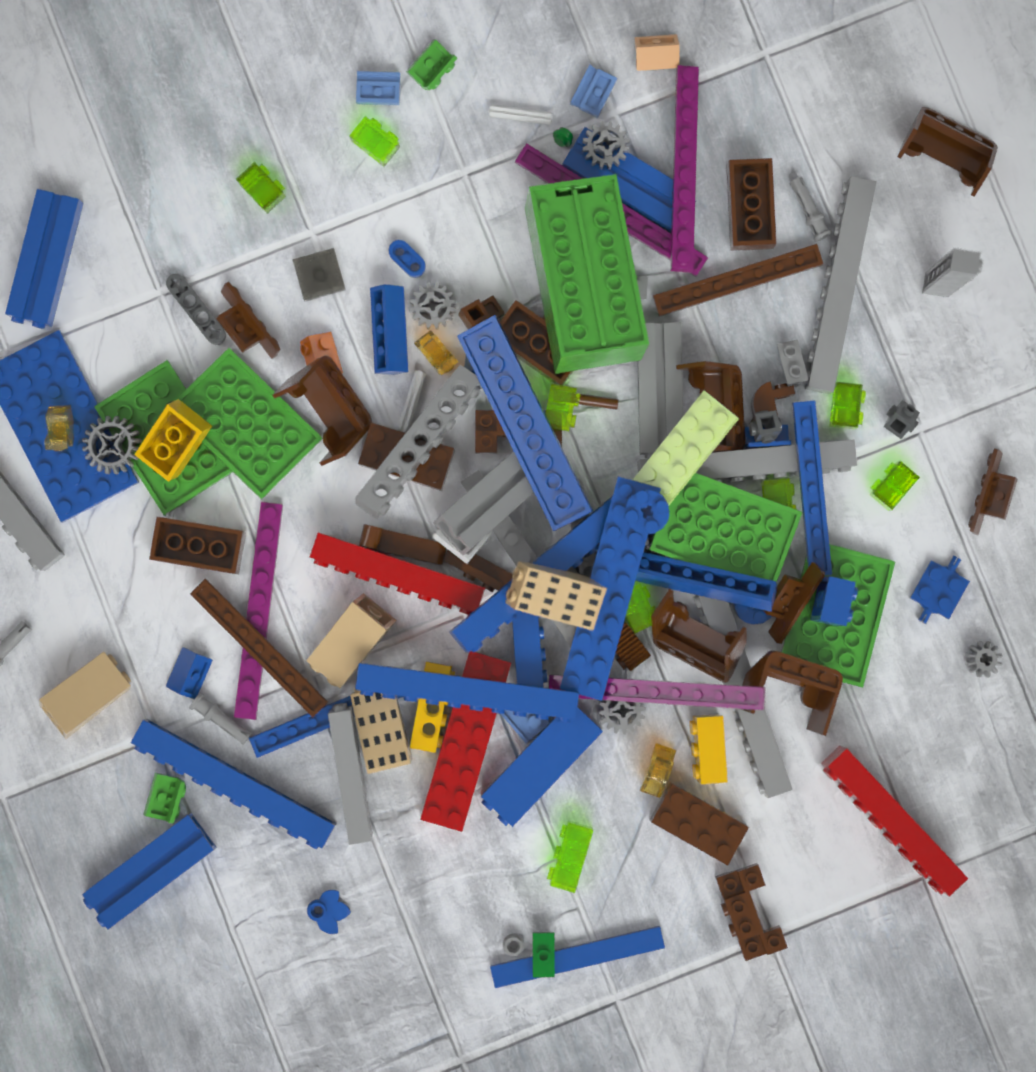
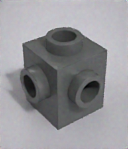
[884,400,920,439]
[749,410,782,444]

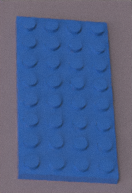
[0,330,139,523]

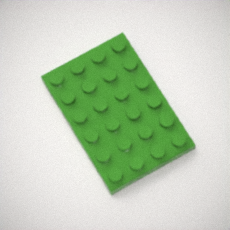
[176,348,323,500]
[94,360,233,516]
[649,473,802,582]
[781,544,895,688]

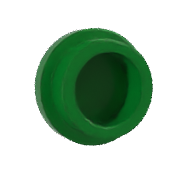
[553,127,574,147]

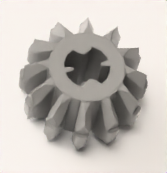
[965,641,1003,678]

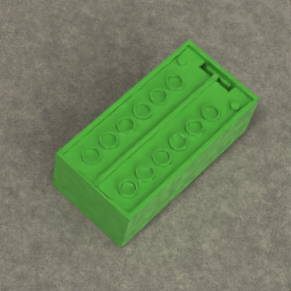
[525,174,649,374]

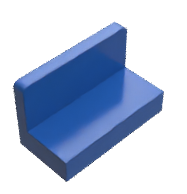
[745,424,792,449]
[166,647,213,699]

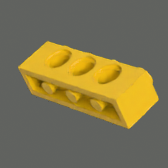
[410,661,455,753]

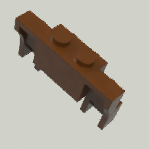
[475,410,562,454]
[715,863,788,961]

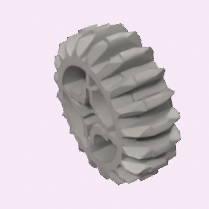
[82,416,142,474]

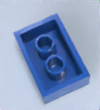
[810,576,858,626]

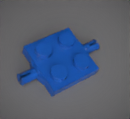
[910,556,970,624]

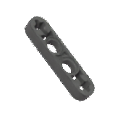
[166,274,226,345]

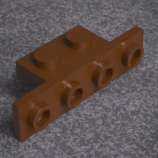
[217,282,281,359]
[968,448,1018,535]
[444,550,513,593]
[763,562,825,644]

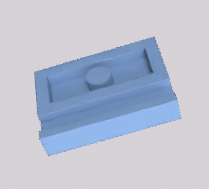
[570,65,617,118]
[356,71,400,105]
[501,710,550,743]

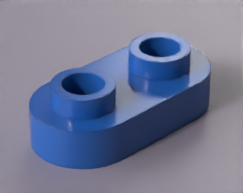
[388,240,426,278]

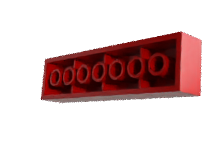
[310,533,485,615]
[420,651,512,832]
[821,746,969,897]

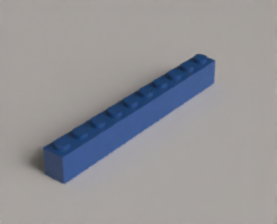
[449,495,613,653]
[355,663,579,723]
[130,719,337,849]

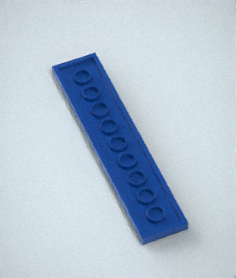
[457,315,593,531]
[560,476,661,701]

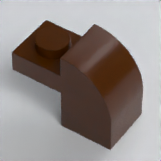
[458,296,505,329]
[751,381,795,416]

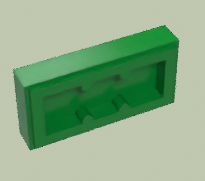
[532,932,555,978]

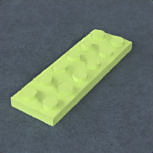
[633,391,739,505]

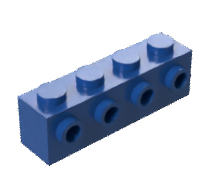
[370,284,408,375]
[512,611,548,688]

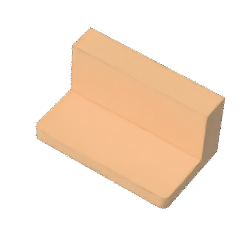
[634,34,679,71]

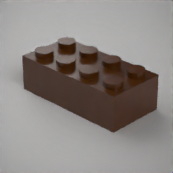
[726,158,776,251]
[500,300,573,388]
[358,422,455,491]
[149,517,246,575]
[650,782,749,866]

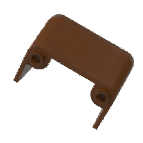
[897,107,998,197]
[272,356,372,466]
[676,361,745,453]
[651,589,747,683]
[741,650,843,736]

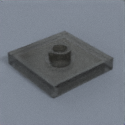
[292,248,346,302]

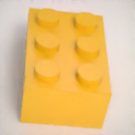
[134,399,212,482]
[689,714,728,784]

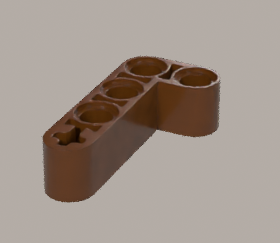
[359,524,447,565]

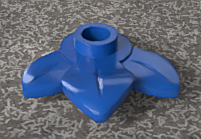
[307,890,351,934]

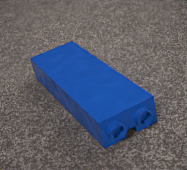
[562,127,696,233]
[5,189,84,329]
[481,707,603,827]
[82,813,217,929]

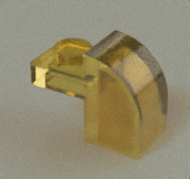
[414,330,458,376]
[44,405,74,451]
[640,743,676,798]

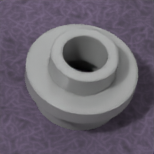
[503,934,524,956]

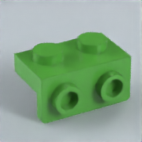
[406,39,457,90]
[143,772,186,824]

